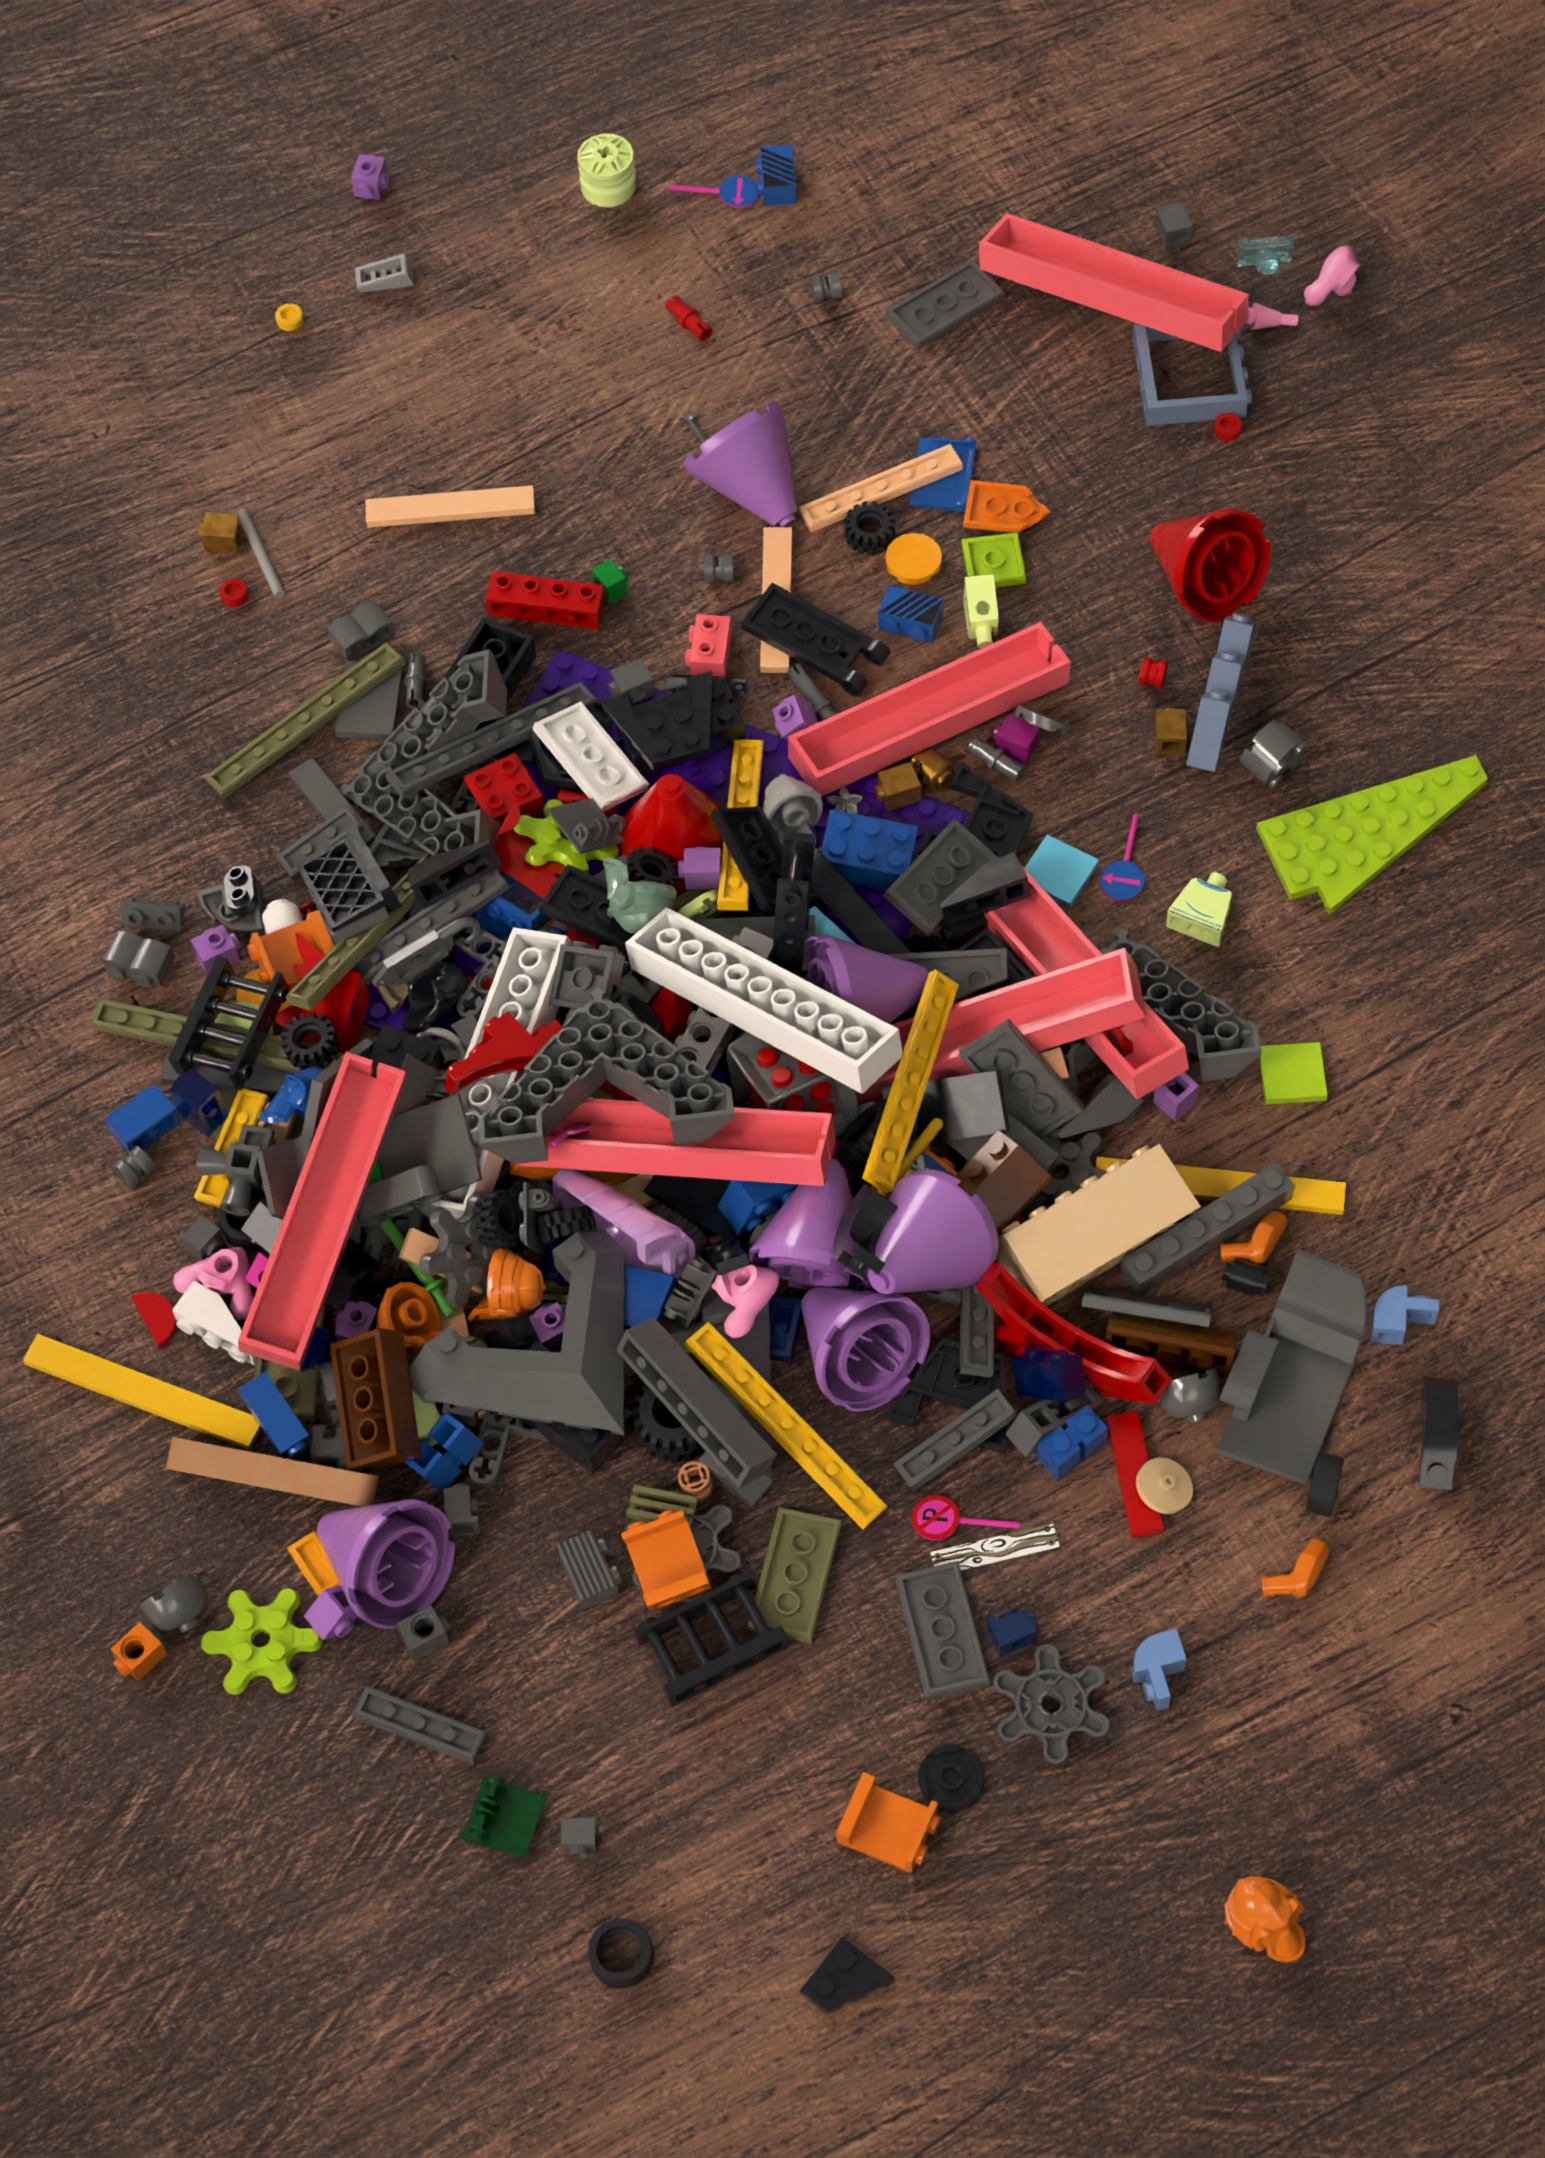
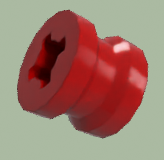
[1138,656,1168,690]

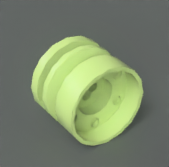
[577,134,636,207]

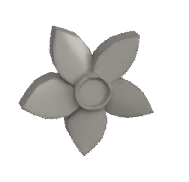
[827,787,862,814]

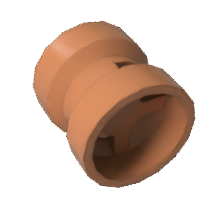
[678,1461,713,1502]

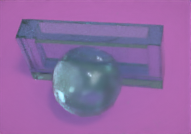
[1236,236,1294,275]

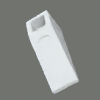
[172,1281,256,1366]

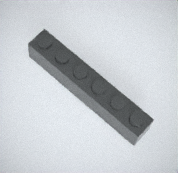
[1120,1161,1295,1295]
[616,1317,777,1488]

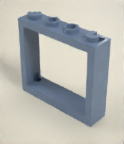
[1132,322,1252,426]

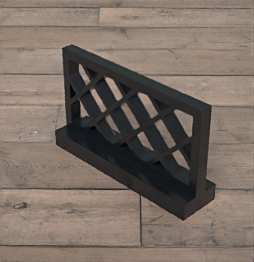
[296,823,402,932]

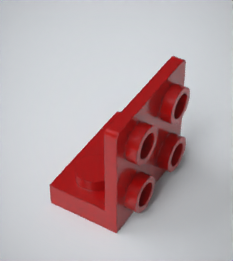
[464,753,544,834]

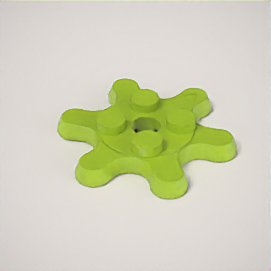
[513,799,619,874]
[201,1588,323,1695]

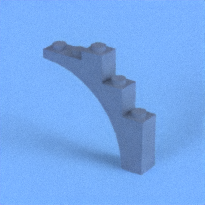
[1186,612,1260,772]

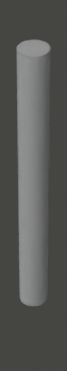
[236,508,285,599]

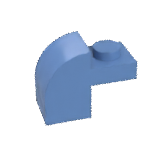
[1370,1285,1439,1345]
[1132,1629,1186,1711]

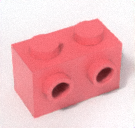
[685,614,732,676]

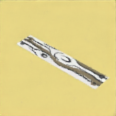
[930,1523,1060,1570]

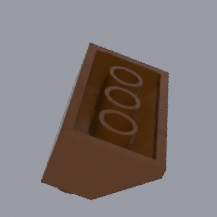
[955,1130,1053,1237]
[1105,1311,1238,1381]
[330,1328,421,1470]

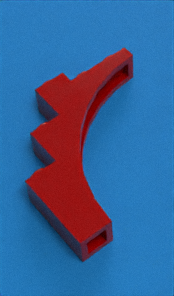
[444,1011,639,1101]
[975,1263,1172,1404]

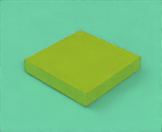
[961,532,1026,588]
[1259,1042,1328,1105]

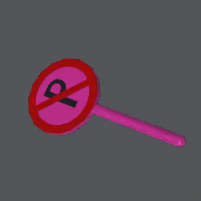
[548,1123,592,1148]
[911,1495,1021,1541]

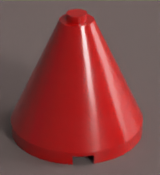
[1149,508,1271,623]
[617,774,724,895]

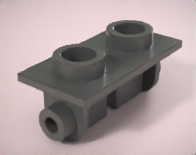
[120,897,185,931]

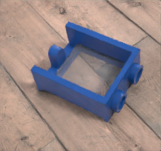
[484,873,558,931]

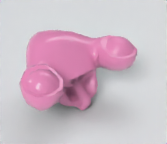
[1304,245,1360,306]
[173,1247,254,1320]
[712,1264,780,1338]

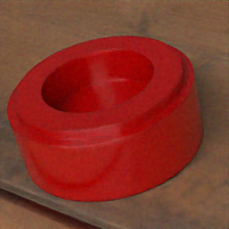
[1214,413,1242,441]
[219,579,249,608]

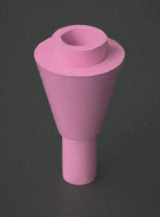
[1246,302,1298,330]

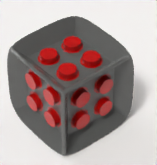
[727,1033,859,1138]

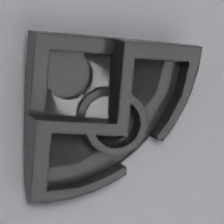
[197,879,265,933]

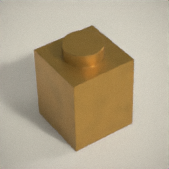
[198,512,243,554]
[1155,708,1187,755]
[874,762,921,812]

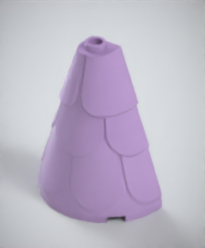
[552,1169,695,1294]

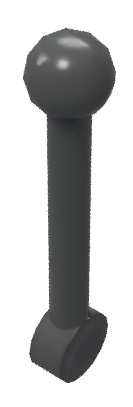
[683,412,707,444]

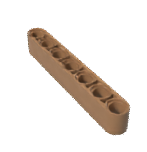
[166,1437,379,1507]

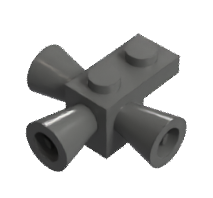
[196,1124,275,1216]

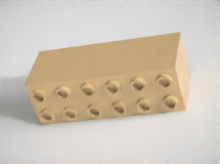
[996,1143,1201,1306]

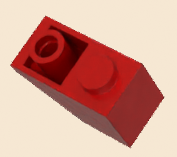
[650,987,693,1045]

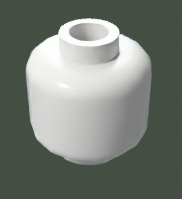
[262,899,303,934]

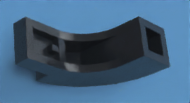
[833,1183,898,1277]
[1418,1377,1459,1490]

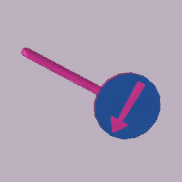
[668,175,758,208]
[1100,813,1144,901]

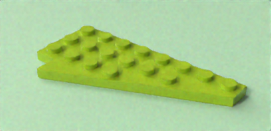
[1256,755,1488,914]

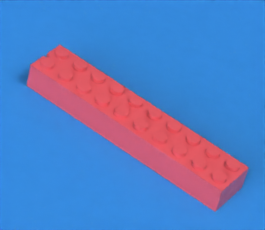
[979,213,1249,352]
[788,622,1071,797]
[983,865,1189,1100]
[856,948,1146,1106]
[238,1052,406,1371]
[517,1098,836,1186]

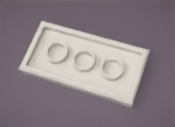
[533,702,649,812]

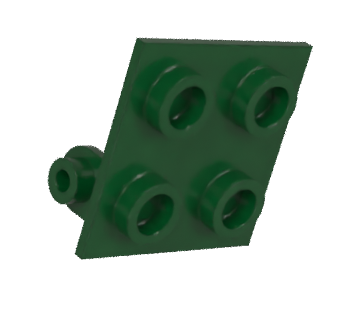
[461,1774,547,1859]

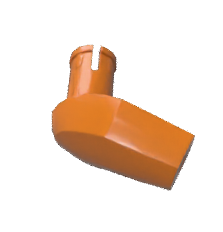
[1221,1211,1287,1265]
[1261,1539,1330,1599]

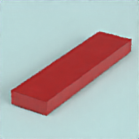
[1106,1411,1164,1539]

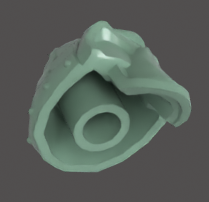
[602,857,677,934]

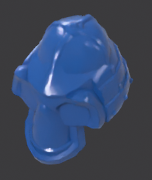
[259,1066,325,1123]

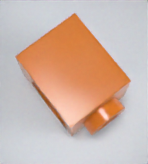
[111,1622,167,1681]

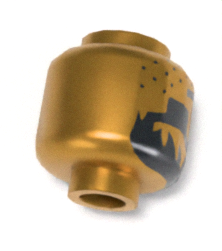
[911,749,954,793]

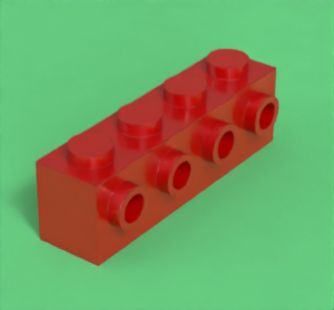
[485,571,606,630]

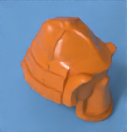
[467,1247,546,1322]
[375,1282,444,1357]
[1224,1876,1305,1963]

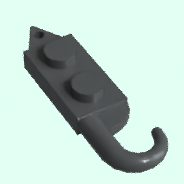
[372,917,480,987]

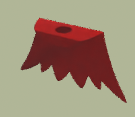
[494,802,569,899]
[274,932,370,1051]

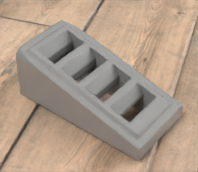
[355,253,415,293]

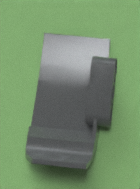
[257,1094,483,1227]
[1216,1249,1367,1485]

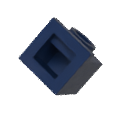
[986,1609,1040,1658]

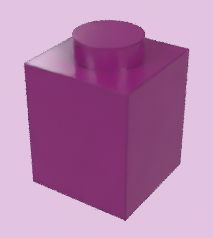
[993,714,1040,765]

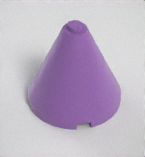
[683,401,797,527]
[800,934,929,1024]
[748,1159,871,1291]
[868,1169,998,1294]
[801,1287,930,1412]
[317,1499,455,1629]

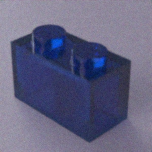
[170,1068,228,1137]
[1012,1345,1086,1403]

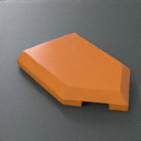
[963,480,1051,534]

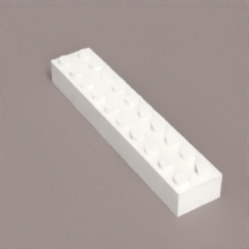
[625,907,903,1094]
[419,927,573,1219]

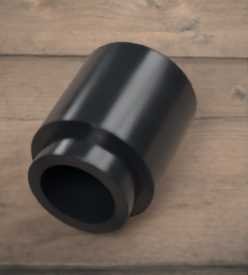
[1221,1258,1270,1297]

